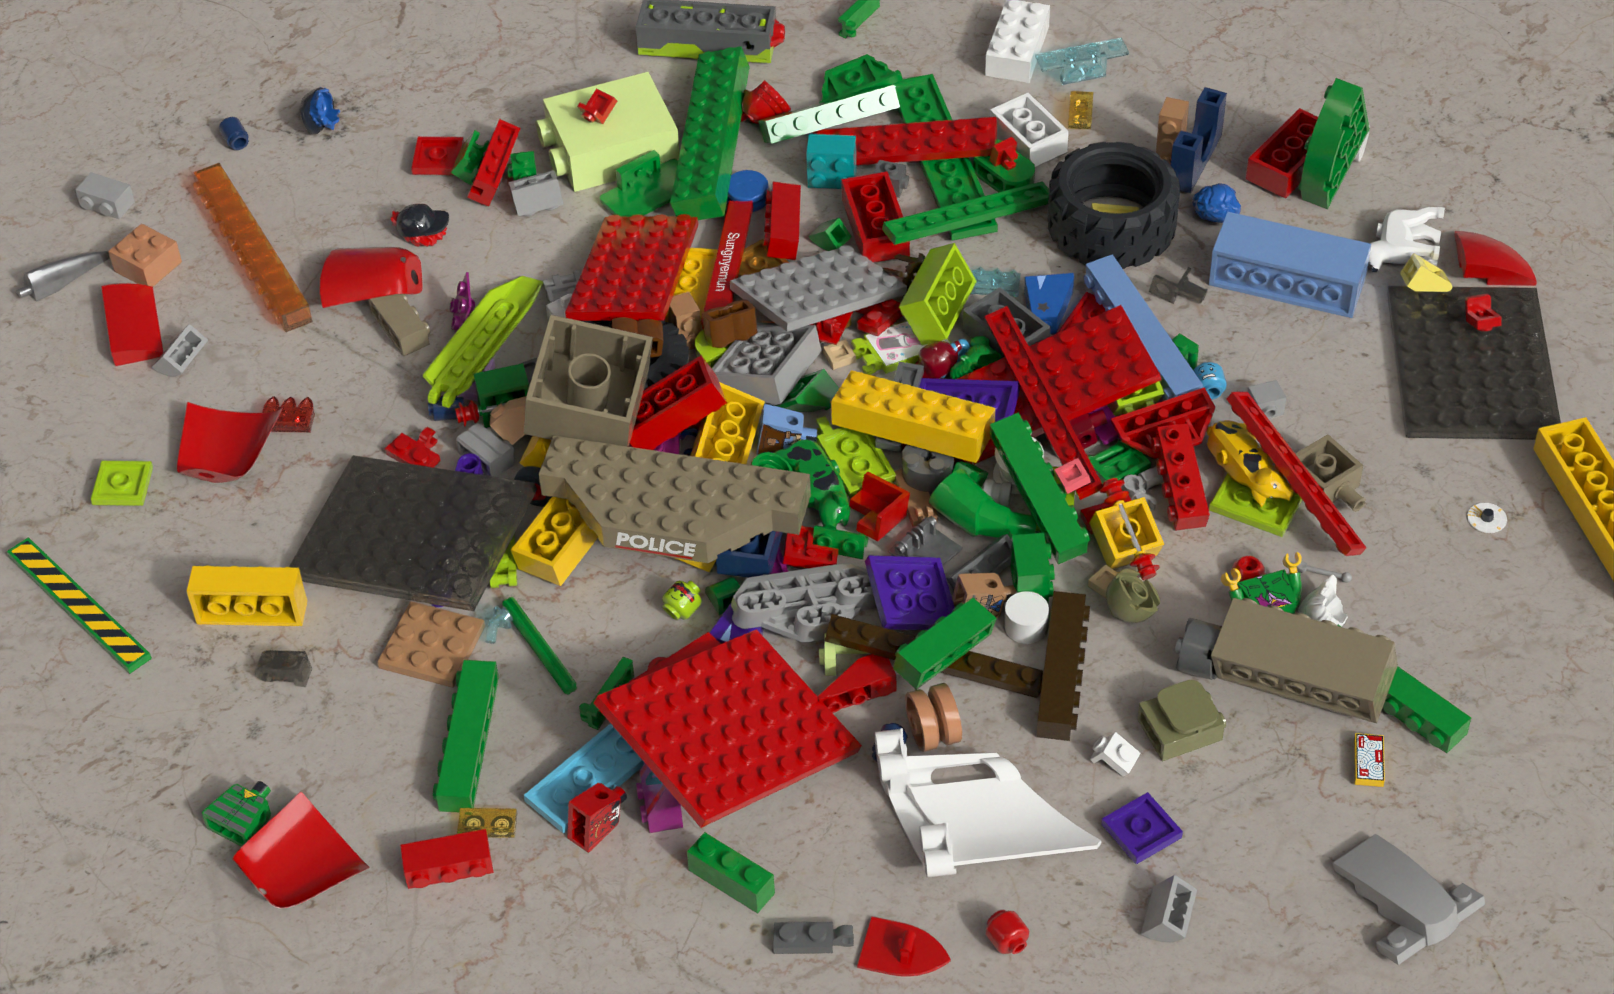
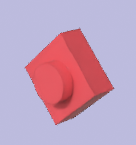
[1054,458,1091,494]

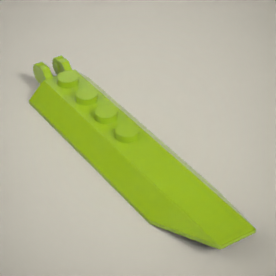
[423,276,543,408]

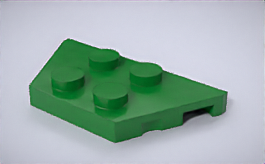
[819,54,903,103]

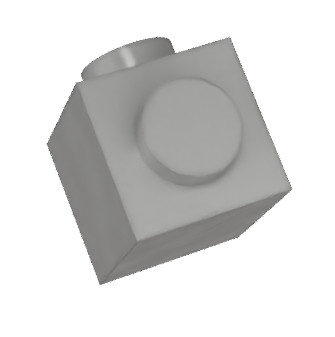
[1248,380,1287,419]

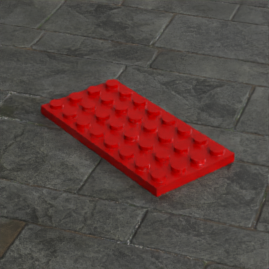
[565,214,699,321]
[958,305,1162,465]

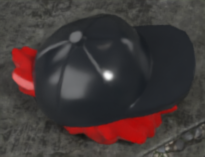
[390,204,449,247]

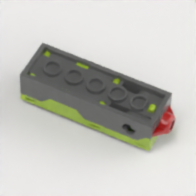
[636,0,785,63]

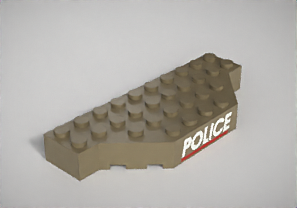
[539,435,811,563]

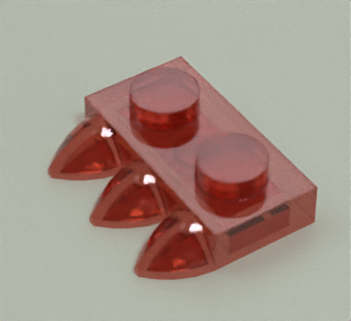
[262,396,315,433]

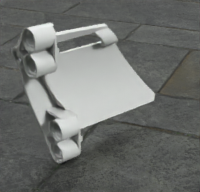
[874,729,1101,878]

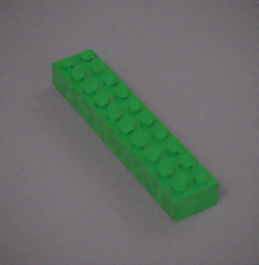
[670,46,750,221]

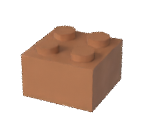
[108,223,182,286]

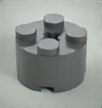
[902,445,954,496]
[1175,618,1222,680]

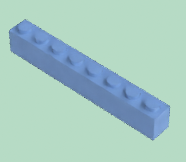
[1084,254,1203,401]

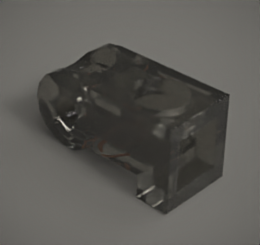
[255,650,312,687]

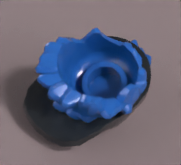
[300,87,340,135]

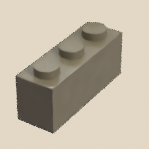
[368,294,430,356]

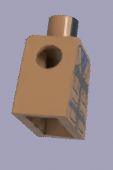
[952,573,1016,618]

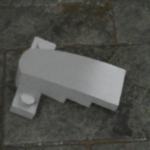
[1333,834,1485,965]

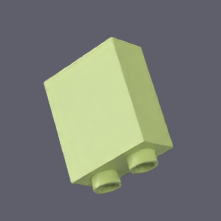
[535,72,680,192]

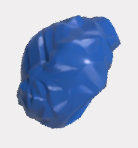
[1192,183,1241,223]

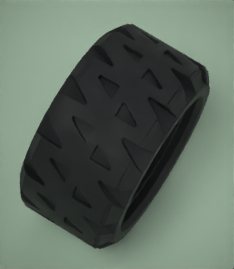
[1047,142,1180,269]

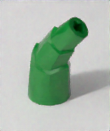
[929,469,1036,539]

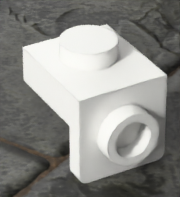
[1090,732,1141,777]

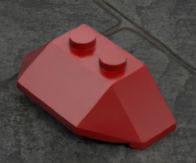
[1111,387,1216,459]

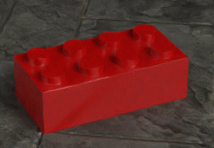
[1246,108,1318,199]
[841,171,910,262]
[630,355,727,450]

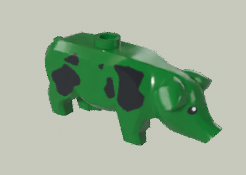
[774,440,850,529]

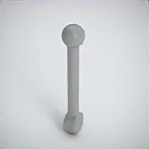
[1297,561,1352,583]

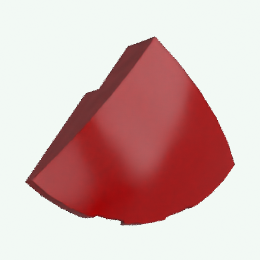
[1454,231,1537,286]

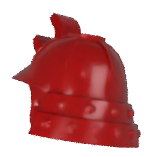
[740,80,791,124]

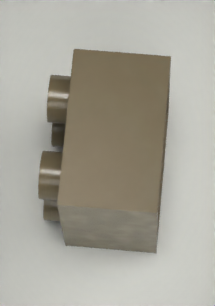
[524,315,653,447]

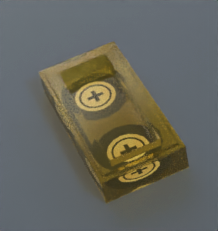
[457,808,518,838]

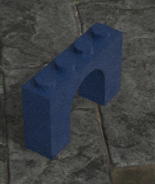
[1171,87,1227,194]

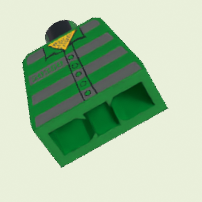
[202,781,271,847]

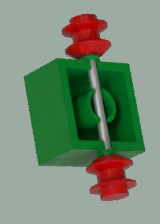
[455,363,529,428]

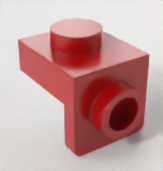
[577,88,618,124]
[1465,294,1501,331]

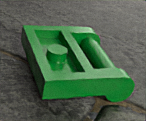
[1088,439,1151,484]

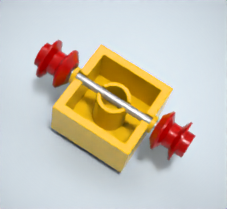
[1090,478,1164,580]

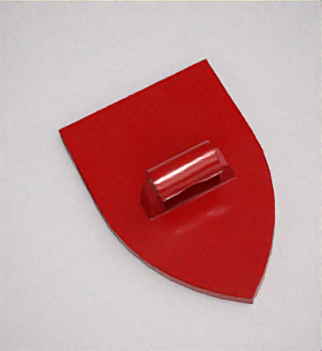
[857,916,951,977]

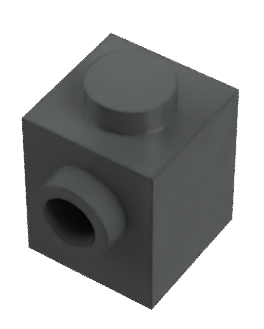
[873,160,909,198]

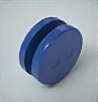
[727,170,769,212]

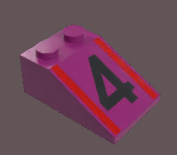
[636,763,683,833]

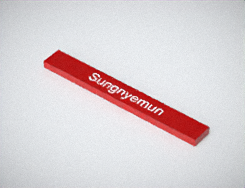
[701,201,753,329]

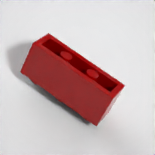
[400,829,494,889]

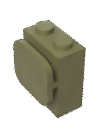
[1137,680,1226,762]

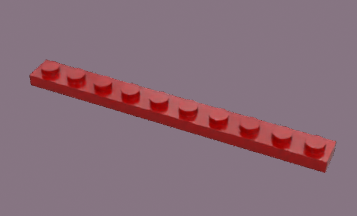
[984,306,1103,500]

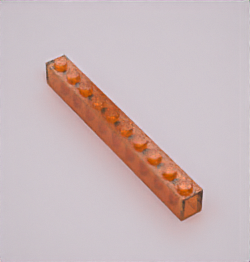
[192,163,313,332]

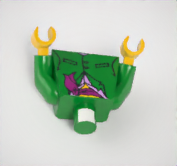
[1221,552,1302,614]

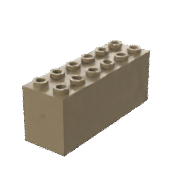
[1211,598,1398,724]

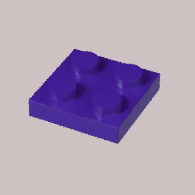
[1101,792,1183,865]

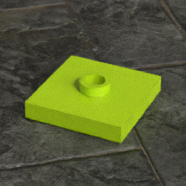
[91,461,153,506]

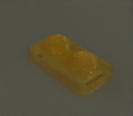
[1068,91,1094,129]

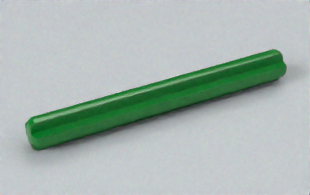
[502,597,577,695]

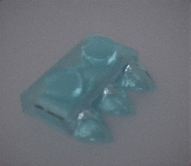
[970,266,1021,297]

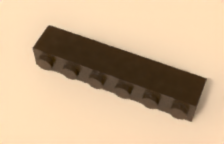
[1037,591,1090,741]

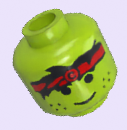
[662,580,702,620]

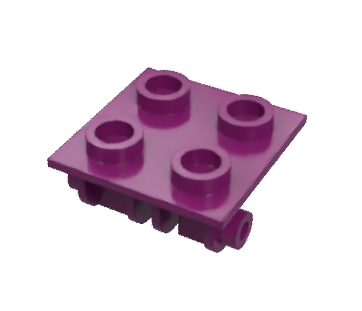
[450,272,475,333]

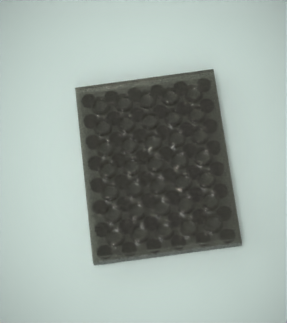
[1387,286,1561,440]
[289,455,537,611]

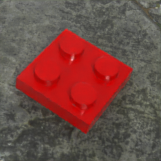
[411,136,464,175]

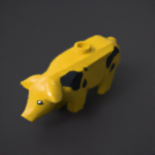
[1207,420,1294,507]

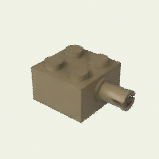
[1295,434,1366,512]

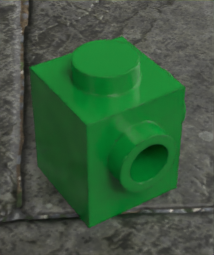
[507,151,537,181]

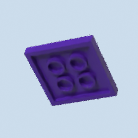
[864,555,955,630]

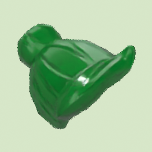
[950,336,1001,379]

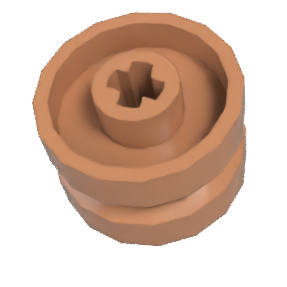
[905,683,962,752]

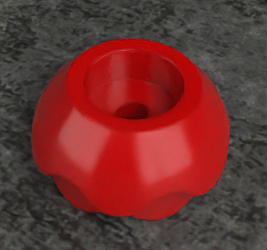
[1232,556,1265,582]

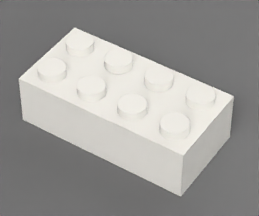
[985,0,1050,83]

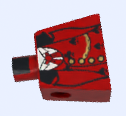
[567,783,627,853]

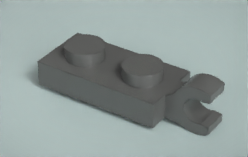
[773,922,854,954]

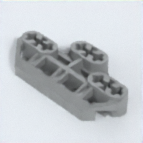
[731,563,877,642]

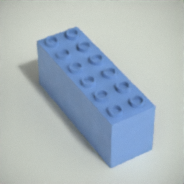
[1209,212,1371,318]

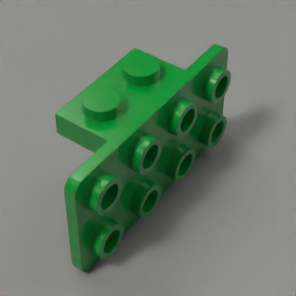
[600,150,678,217]

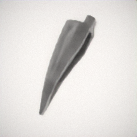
[16,251,110,301]

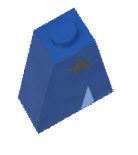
[1024,273,1074,334]

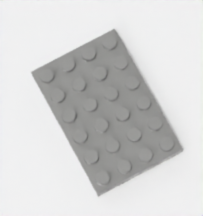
[730,245,907,332]

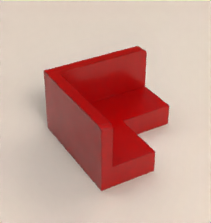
[849,472,910,542]

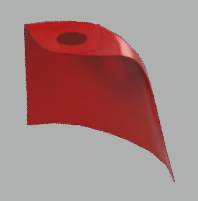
[320,247,423,308]
[177,402,283,483]
[233,791,370,908]

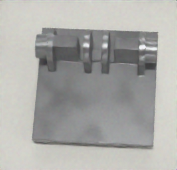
[888,516,963,566]

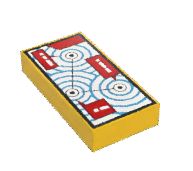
[1354,733,1385,787]

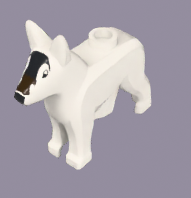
[1368,207,1445,272]

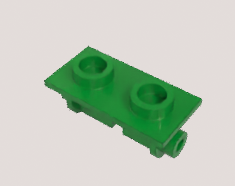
[813,525,869,560]

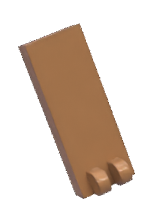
[894,469,938,527]

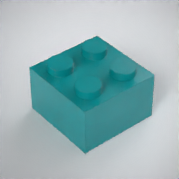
[806,134,857,189]

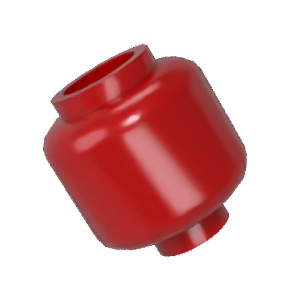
[986,910,1030,954]

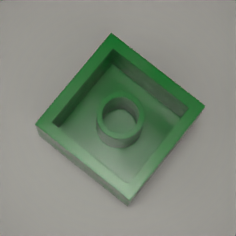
[1010,533,1055,607]

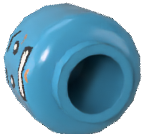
[1193,362,1227,400]

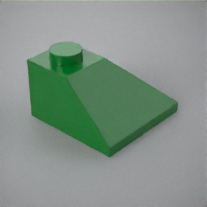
[772,369,839,412]

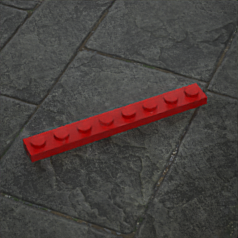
[1226,392,1367,556]

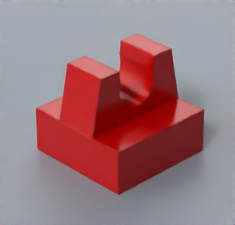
[990,137,1018,170]

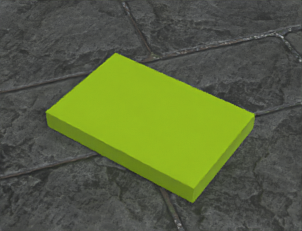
[1209,473,1302,537]

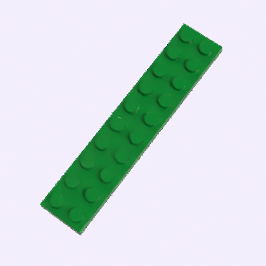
[891,74,998,241]

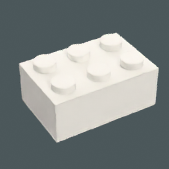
[990,93,1069,167]

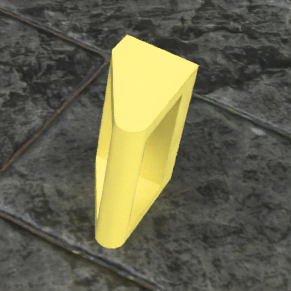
[1400,253,1452,292]

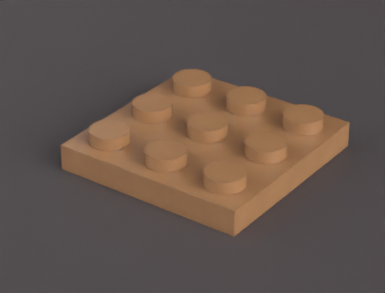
[378,601,485,688]

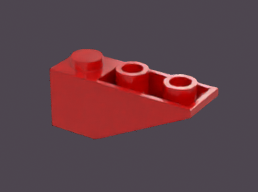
[818,654,897,713]

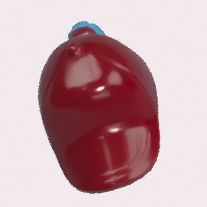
[915,339,970,379]

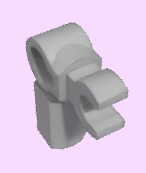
[1122,466,1164,510]

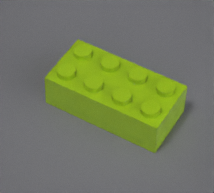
[899,243,977,345]

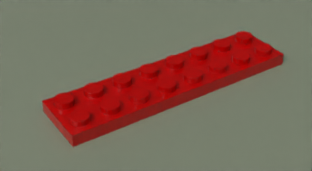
[813,117,997,165]

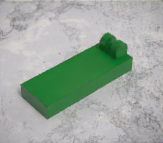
[838,0,880,39]
[579,657,635,730]

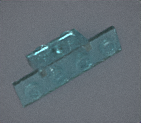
[1035,37,1129,85]

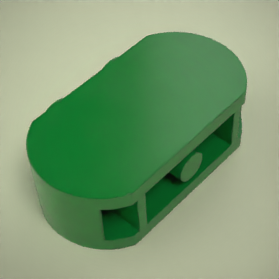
[973,139,1035,193]

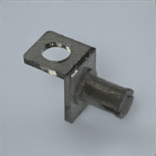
[1149,267,1208,304]

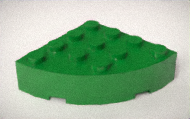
[1299,78,1370,210]

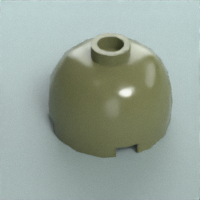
[1106,568,1160,624]

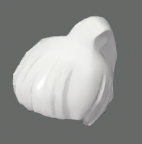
[1298,575,1348,627]

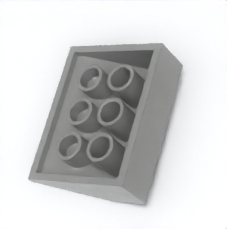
[712,322,822,405]

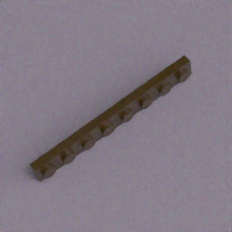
[824,614,1043,698]

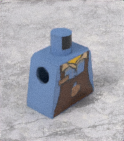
[757,404,817,455]

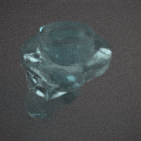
[485,606,513,644]

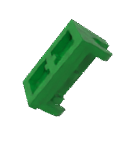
[451,130,489,185]

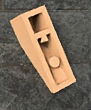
[490,396,527,445]

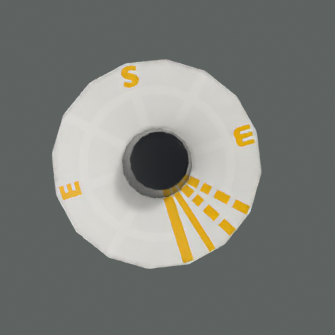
[1467,503,1507,533]

